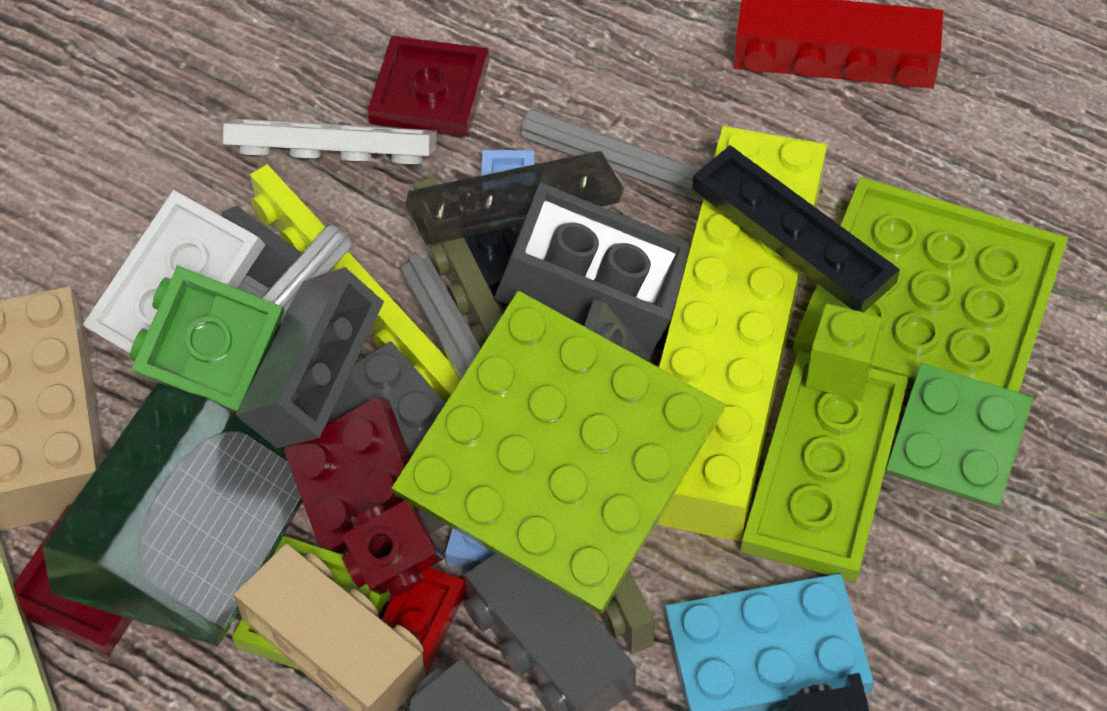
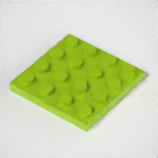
[792,177,1069,392]
[392,291,725,615]

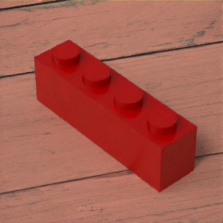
[734,0,944,89]

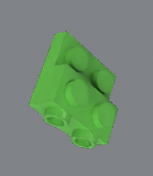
[129,265,285,413]

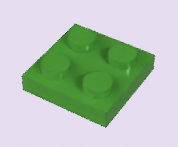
[886,363,1034,510]

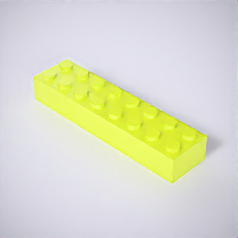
[656,126,827,542]

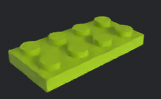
[741,350,909,583]

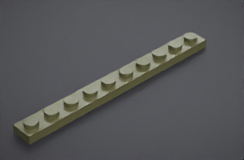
[409,176,654,655]

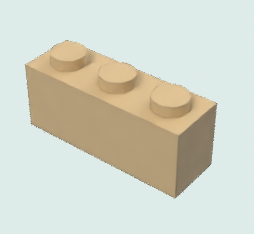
[233,543,426,711]

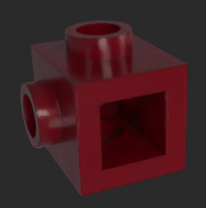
[341,499,444,597]

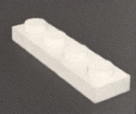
[223,119,437,164]

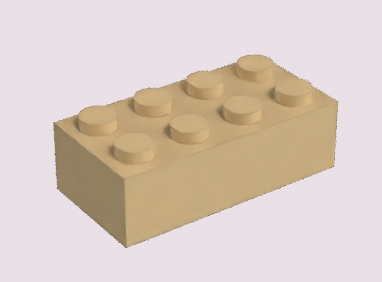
[0,286,111,531]

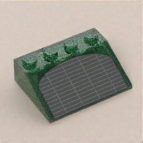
[43,383,303,647]

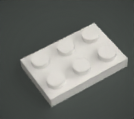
[83,190,265,355]

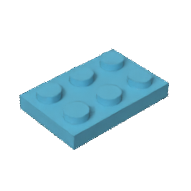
[665,573,874,711]

